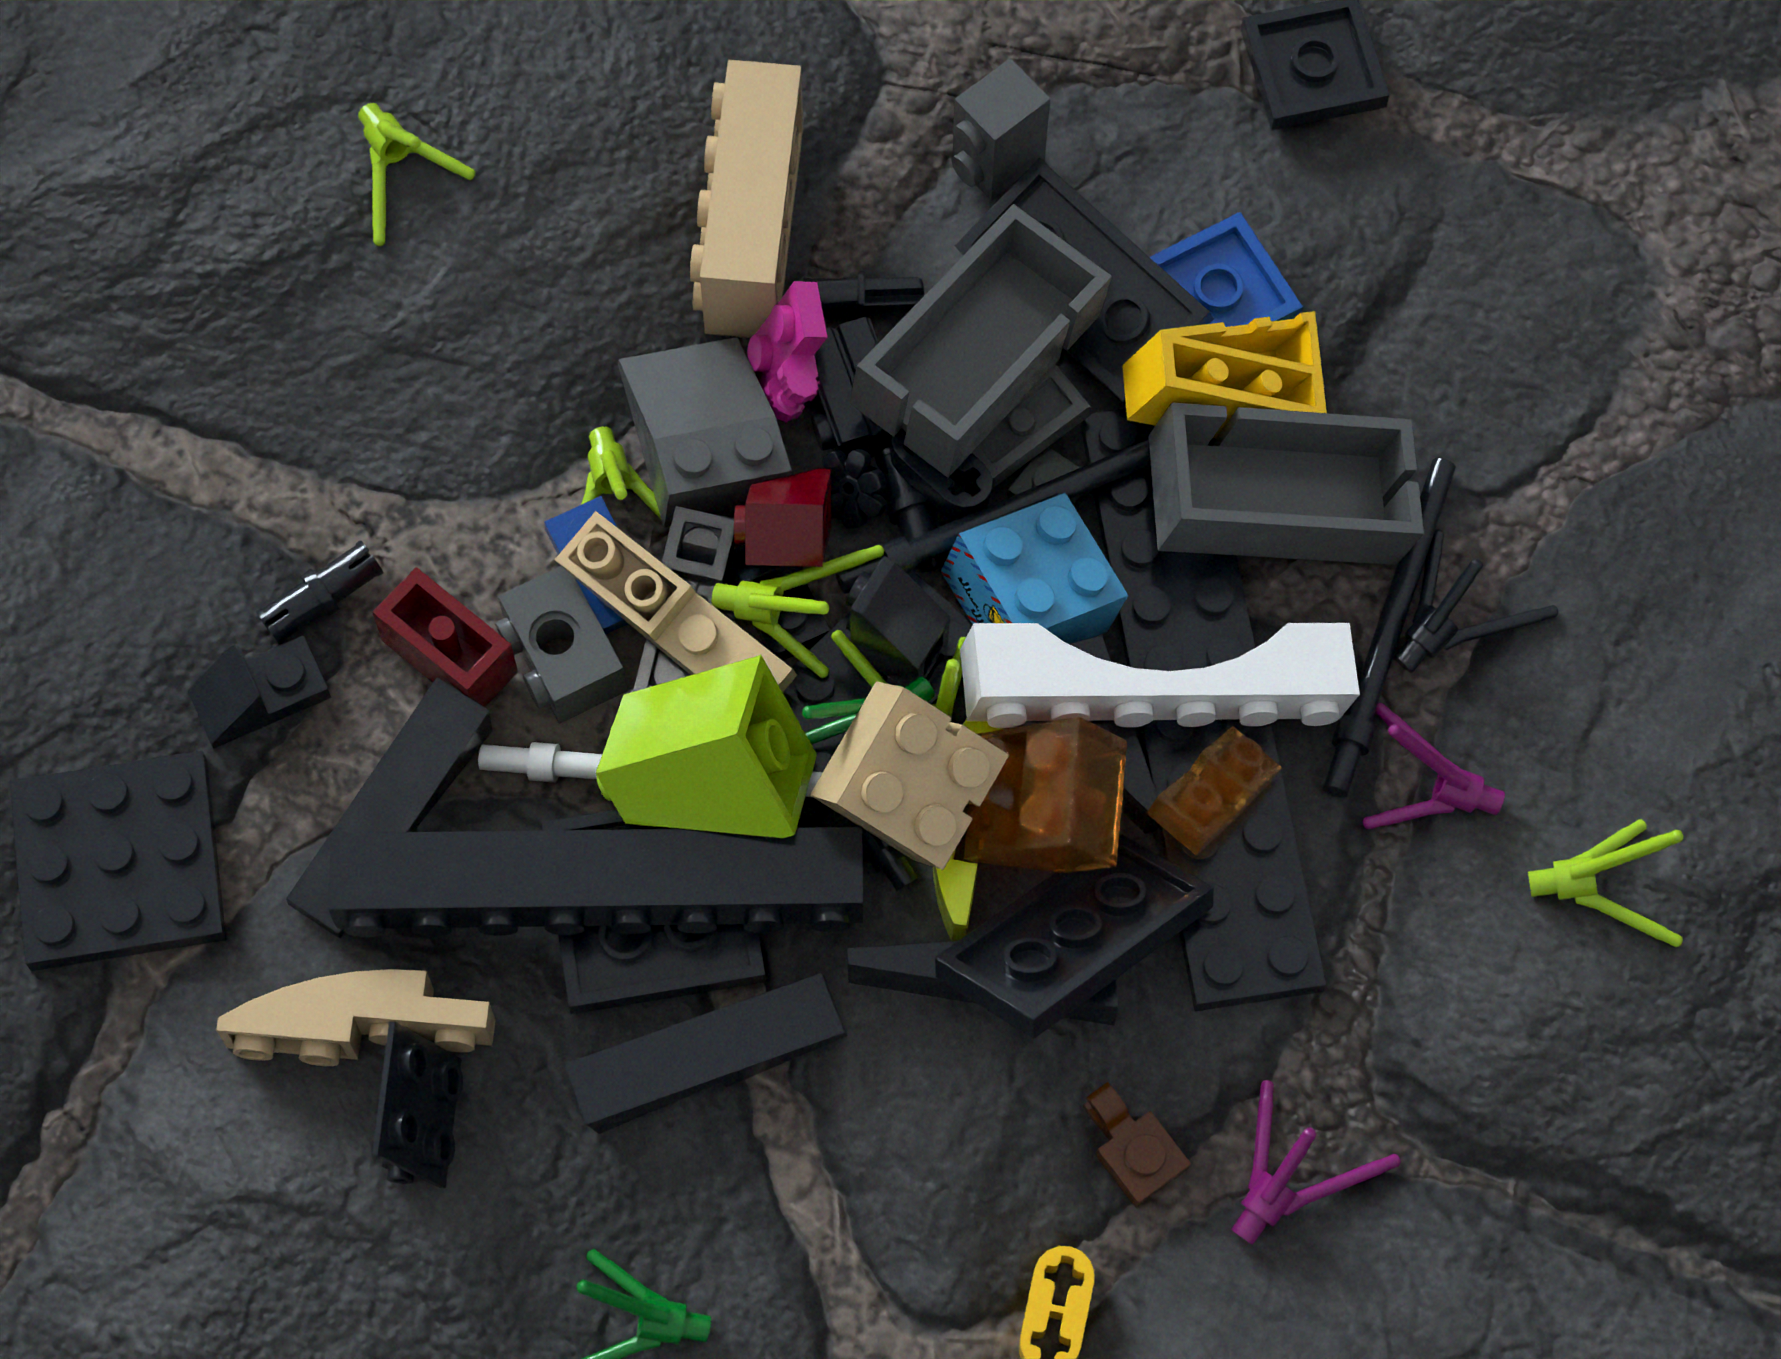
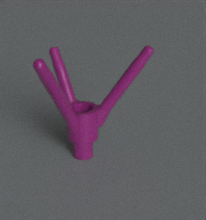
[1363,703,1505,829]
[1231,1080,1401,1245]

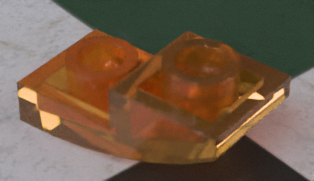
[1147,727,1282,855]

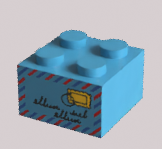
[941,493,1129,644]

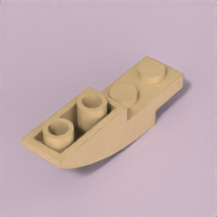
[555,511,797,693]
[216,969,496,1066]

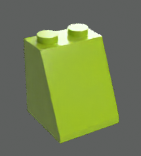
[596,655,817,838]

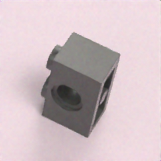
[495,566,627,724]

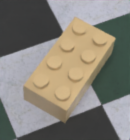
[690,60,803,338]

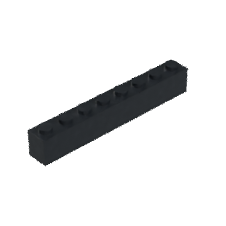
[328,827,863,937]

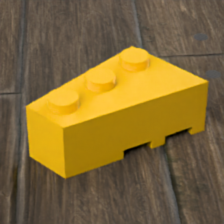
[1122,311,1327,438]

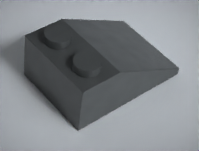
[618,337,792,528]

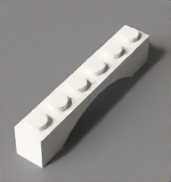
[960,623,1360,728]

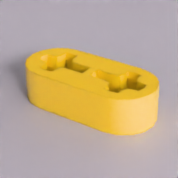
[1019,1246,1094,1359]

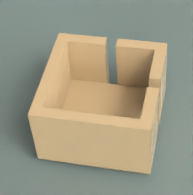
[810,681,1009,870]

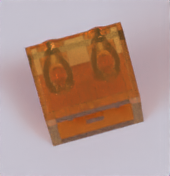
[964,717,1127,873]

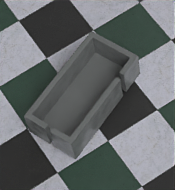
[850,204,1112,478]
[1148,403,1424,565]

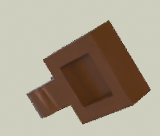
[1083,1082,1191,1208]

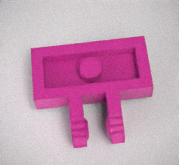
[747,281,828,423]

